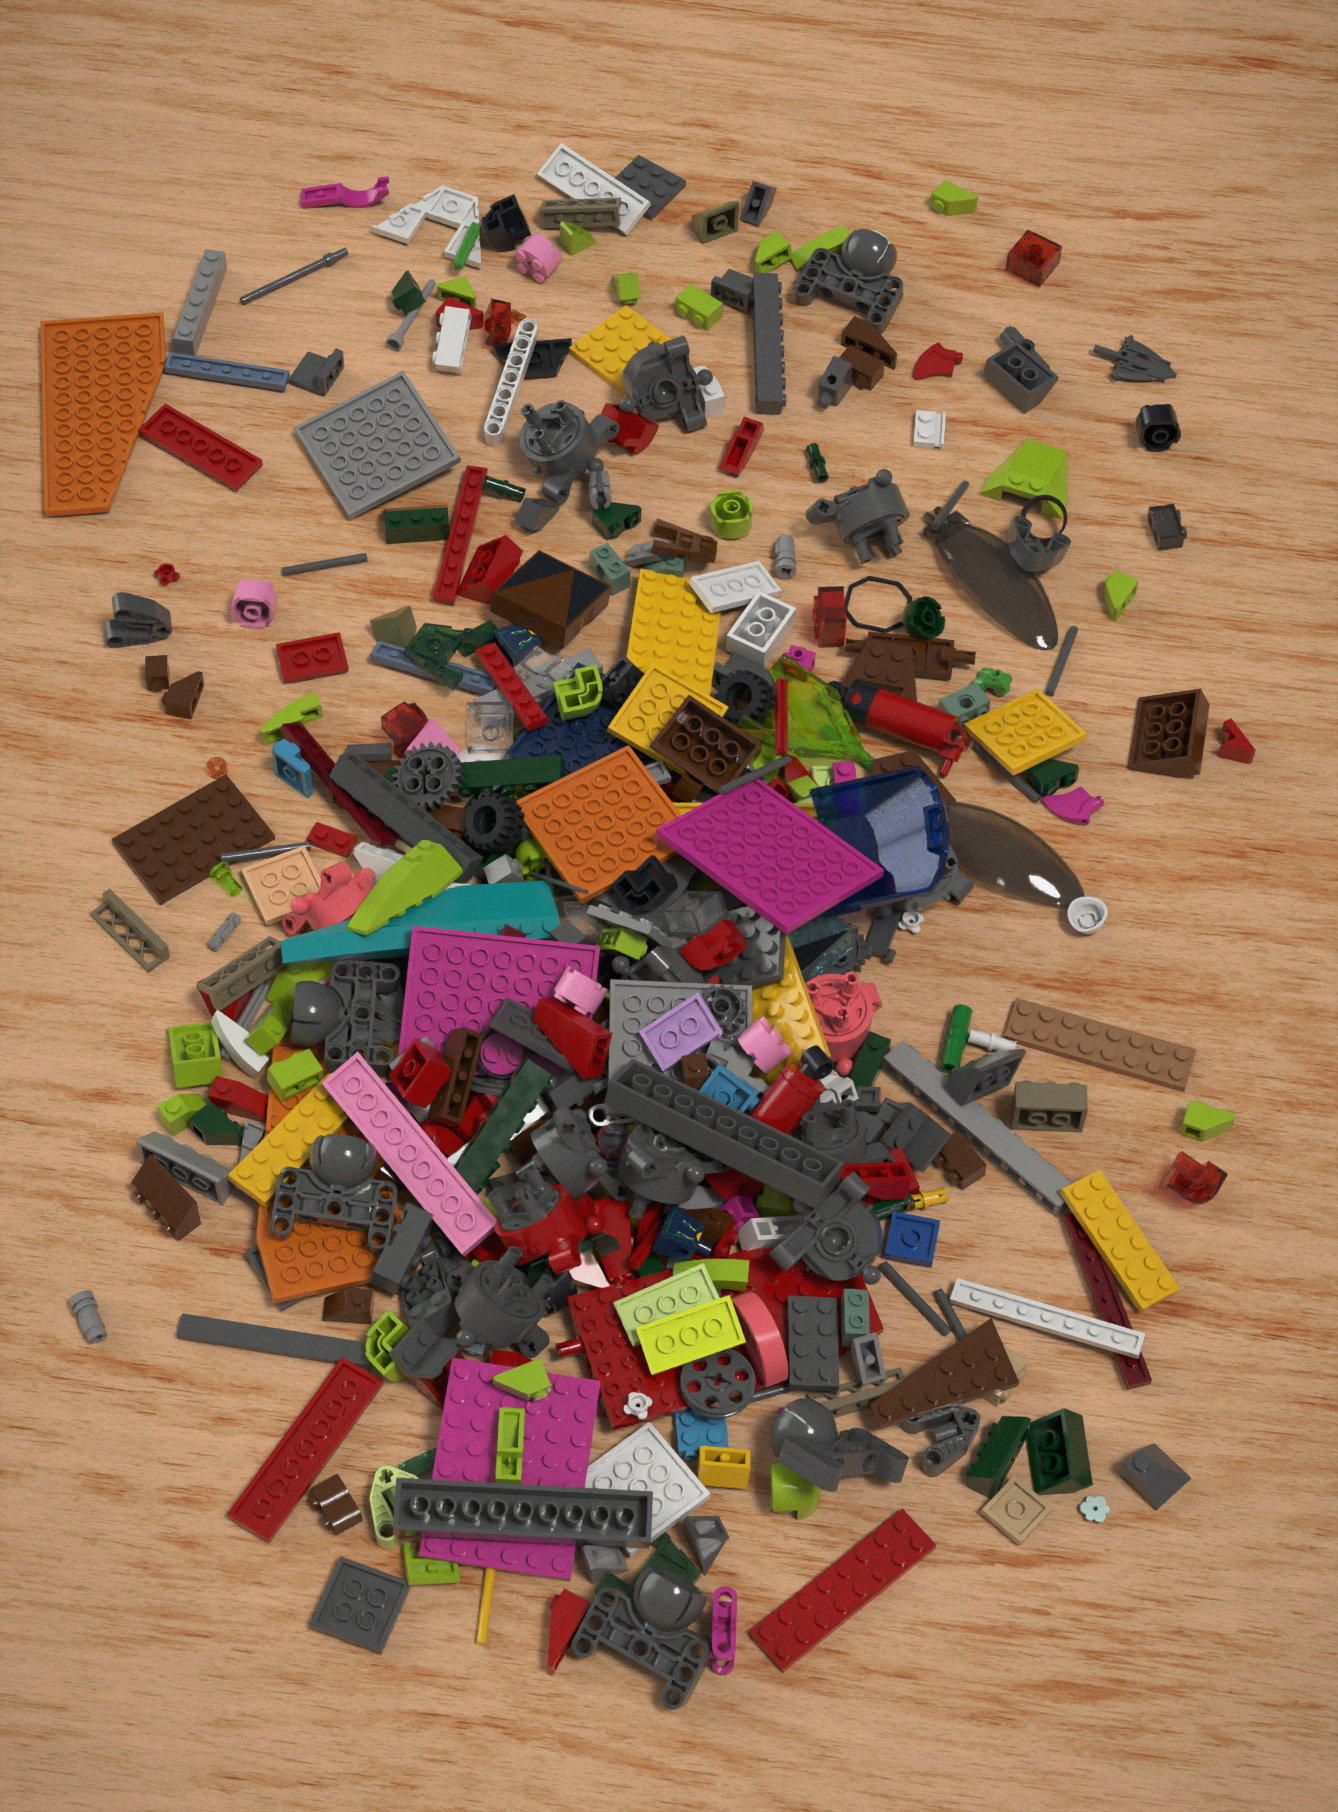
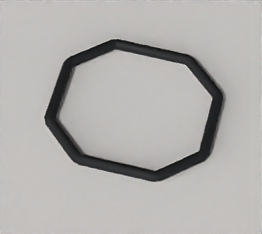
[843,576,912,633]

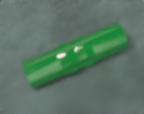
[939,1004,973,1074]

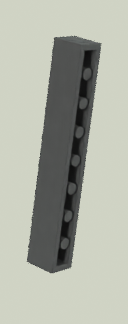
[751,272,786,415]
[329,752,483,883]

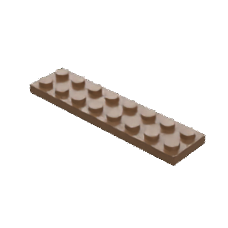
[1004,998,1196,1092]

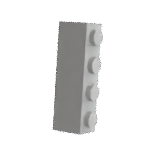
[137,1131,236,1205]

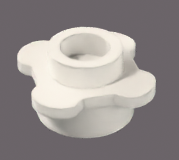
[898,911,924,933]
[624,1392,652,1419]

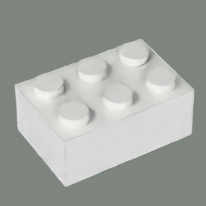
[726,591,796,667]

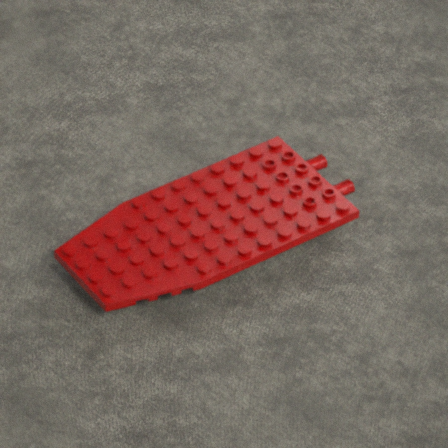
[555,1248,884,1430]

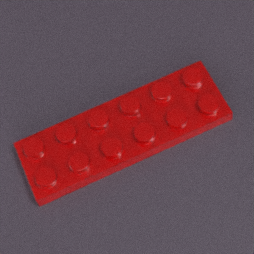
[138,403,263,491]

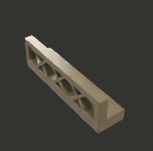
[539,197,622,228]
[90,888,170,973]
[197,936,289,1011]
[807,1367,908,1418]

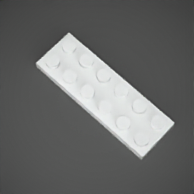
[537,143,651,235]

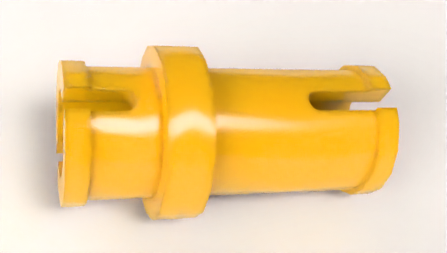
[910,1187,949,1210]

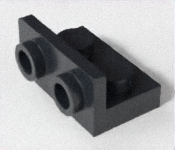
[601,655,645,709]

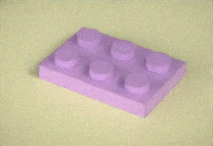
[639,992,724,1072]

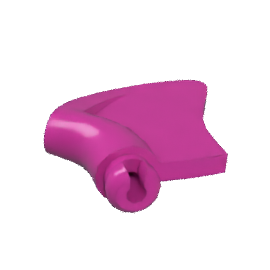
[1043,786,1104,825]

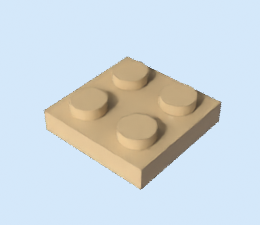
[981,1475,1053,1546]

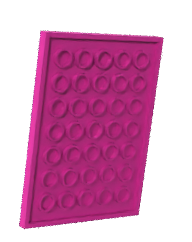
[656,778,884,934]
[398,926,600,1079]
[419,1358,601,1581]

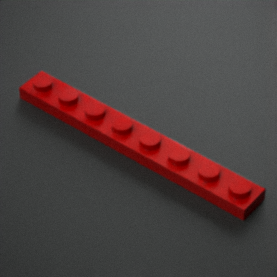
[433,465,488,605]

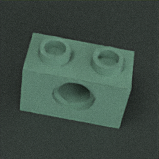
[589,543,630,596]
[938,682,991,728]
[840,1289,870,1347]

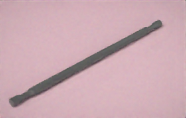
[529,871,589,894]

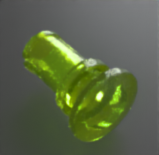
[209,861,243,897]

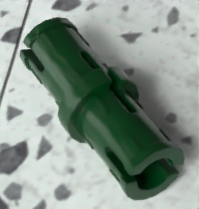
[806,443,829,483]
[482,475,526,501]

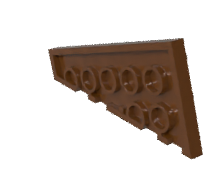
[870,1318,1019,1430]

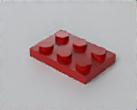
[276,632,349,683]

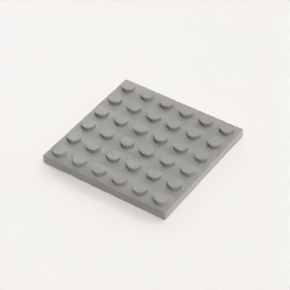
[294,371,461,520]
[607,979,752,1117]

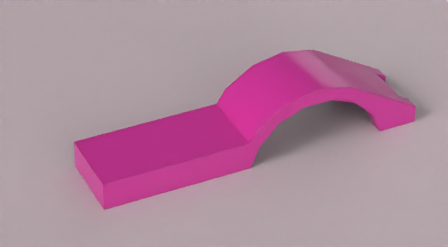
[301,176,389,209]

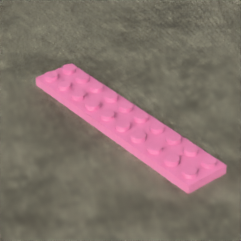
[322,1052,497,1256]

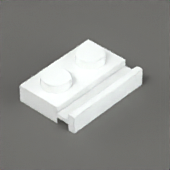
[913,410,946,449]

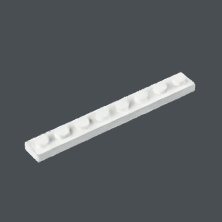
[950,1278,1146,1359]

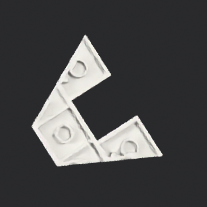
[372,186,481,269]

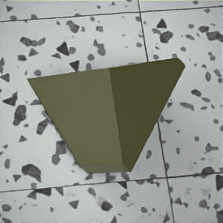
[370,606,417,650]

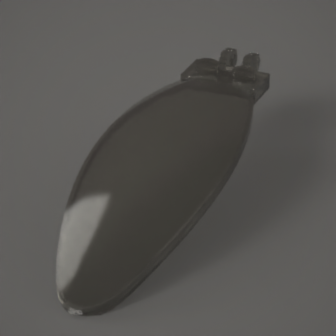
[923,506,1058,650]
[891,791,1085,909]

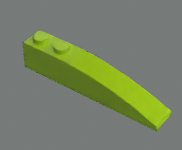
[347,840,463,936]

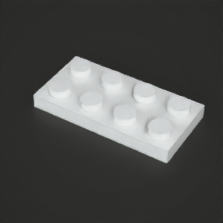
[689,561,782,613]

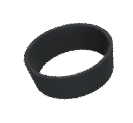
[1021,495,1067,541]
[477,1028,528,1079]

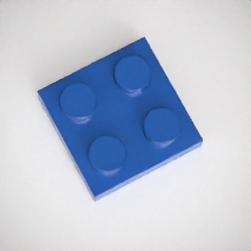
[884,1211,940,1267]

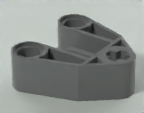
[1006,516,1071,572]
[104,592,172,648]
[901,1405,981,1477]

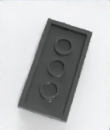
[490,997,574,1073]
[787,1296,839,1391]

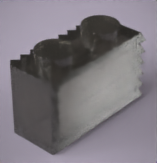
[1147,503,1187,551]

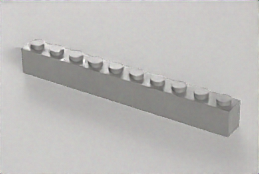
[882,1041,1074,1217]

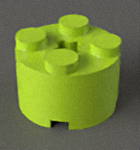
[710,490,753,539]

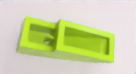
[790,226,850,272]
[261,692,323,746]
[673,1259,749,1291]
[495,1407,525,1484]

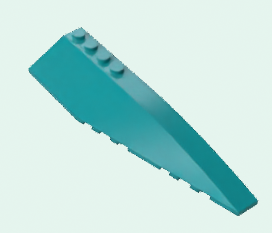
[280,880,560,965]

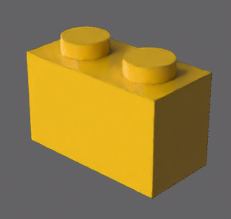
[697,1446,750,1489]

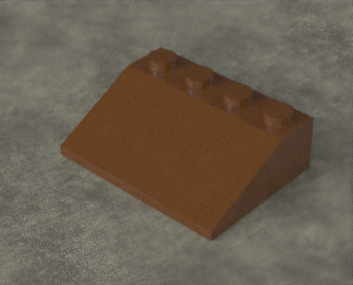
[1128,688,1210,777]
[650,695,763,794]

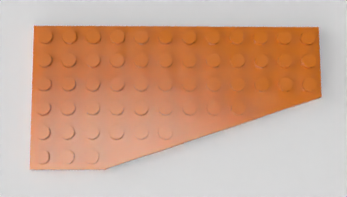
[40,312,166,517]
[256,1038,417,1304]

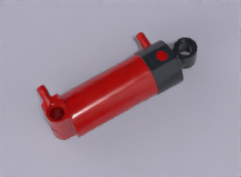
[823,678,970,777]

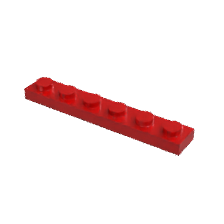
[475,642,548,732]

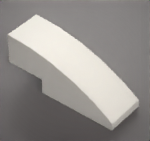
[211,1010,269,1079]

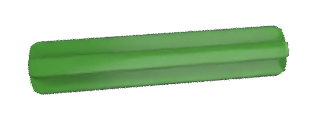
[453,222,481,270]

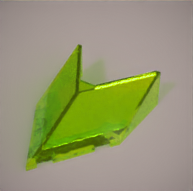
[735,653,872,762]

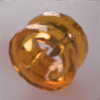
[207,757,228,779]

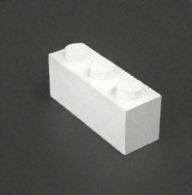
[432,306,472,374]

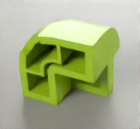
[553,665,603,721]
[514,837,551,882]
[365,1309,410,1382]
[770,1463,821,1520]

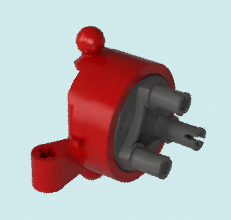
[487,1165,603,1275]

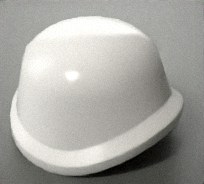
[1067,897,1108,935]

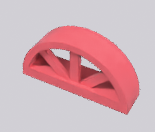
[731,1291,788,1388]

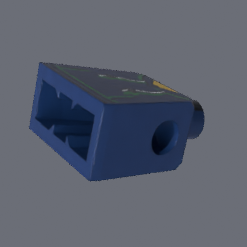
[493,624,543,672]
[652,1205,713,1262]

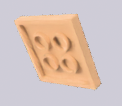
[241,846,321,926]

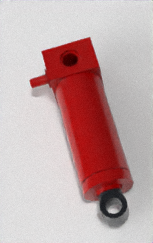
[705,1046,834,1201]

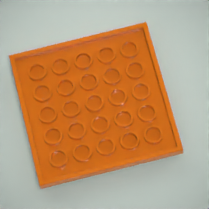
[516,745,681,904]

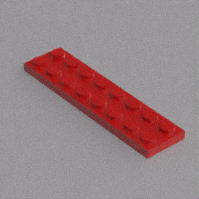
[227,1357,384,1543]
[749,1508,936,1673]

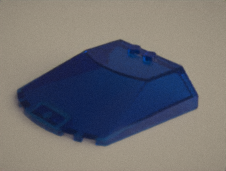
[809,766,950,919]

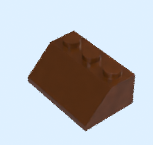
[131,1154,201,1241]

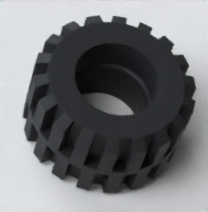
[714,670,775,729]
[463,792,525,853]

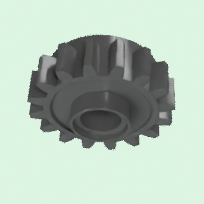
[702,984,747,1035]

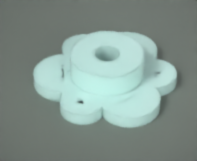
[1080,1496,1110,1523]

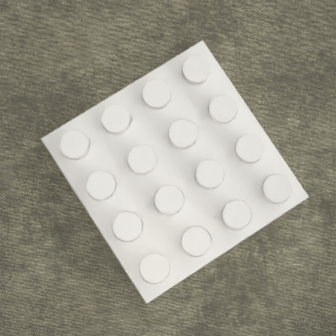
[585,1422,711,1557]

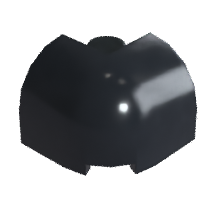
[482,194,531,251]
[611,855,678,911]

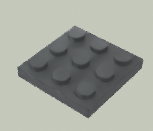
[615,155,686,221]
[310,1556,412,1655]

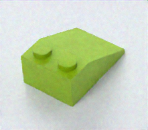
[168,1022,223,1088]

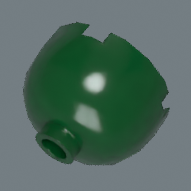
[902,596,945,640]

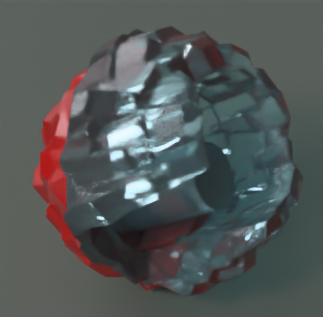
[595,1122,631,1160]

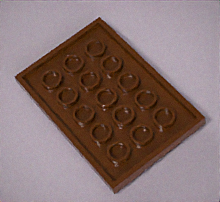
[112,774,275,905]

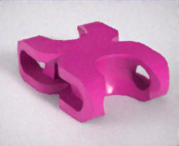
[710,1586,737,1675]

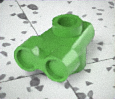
[974,668,1012,696]

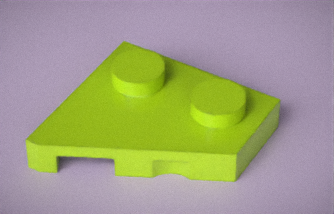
[402,1542,460,1585]

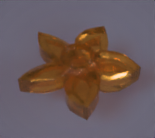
[503,308,527,323]

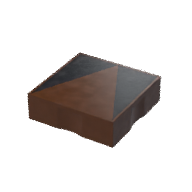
[490,550,611,648]

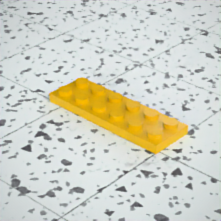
[1059,1170,1180,1312]

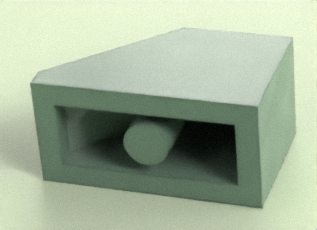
[642,552,685,578]

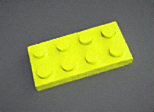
[635,1295,746,1376]

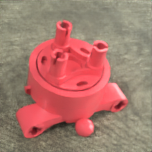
[282,862,376,961]
[805,971,882,1076]

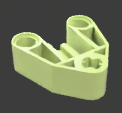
[369,1466,418,1550]

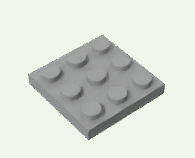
[587,904,673,947]

